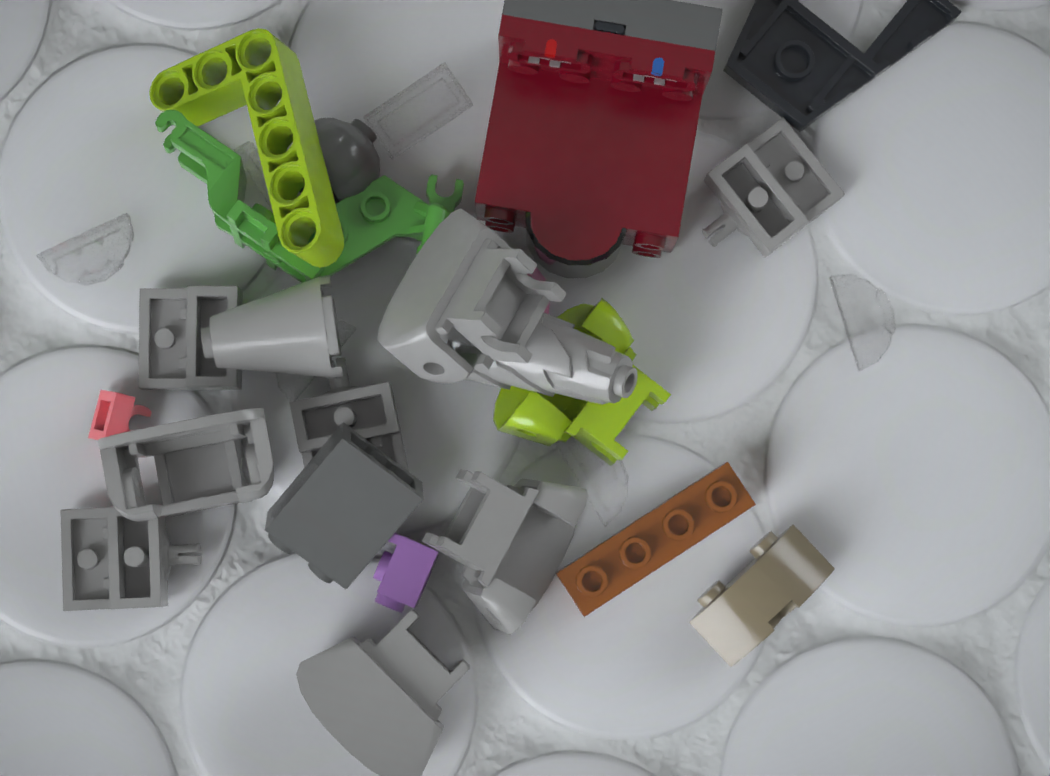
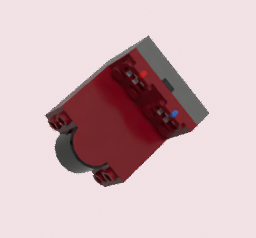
[475,0,723,278]

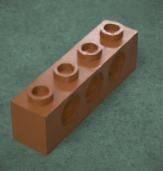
[556,462,756,617]

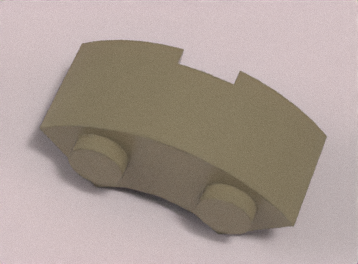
[689,524,835,667]

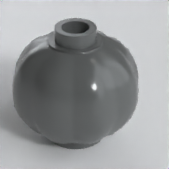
[299,117,380,204]

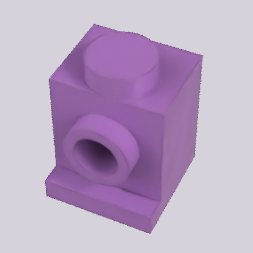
[373,532,440,613]

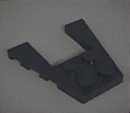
[723,0,962,132]

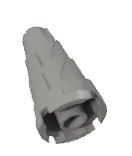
[440,313,638,404]

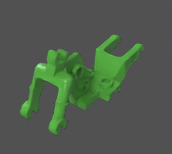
[155,110,464,283]

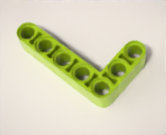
[149,28,344,268]

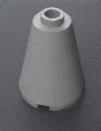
[201,275,344,378]

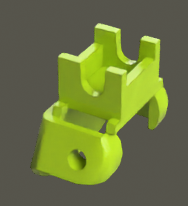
[493,298,671,466]

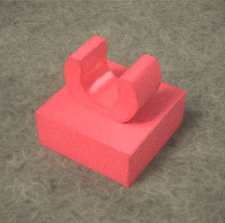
[88,390,152,440]

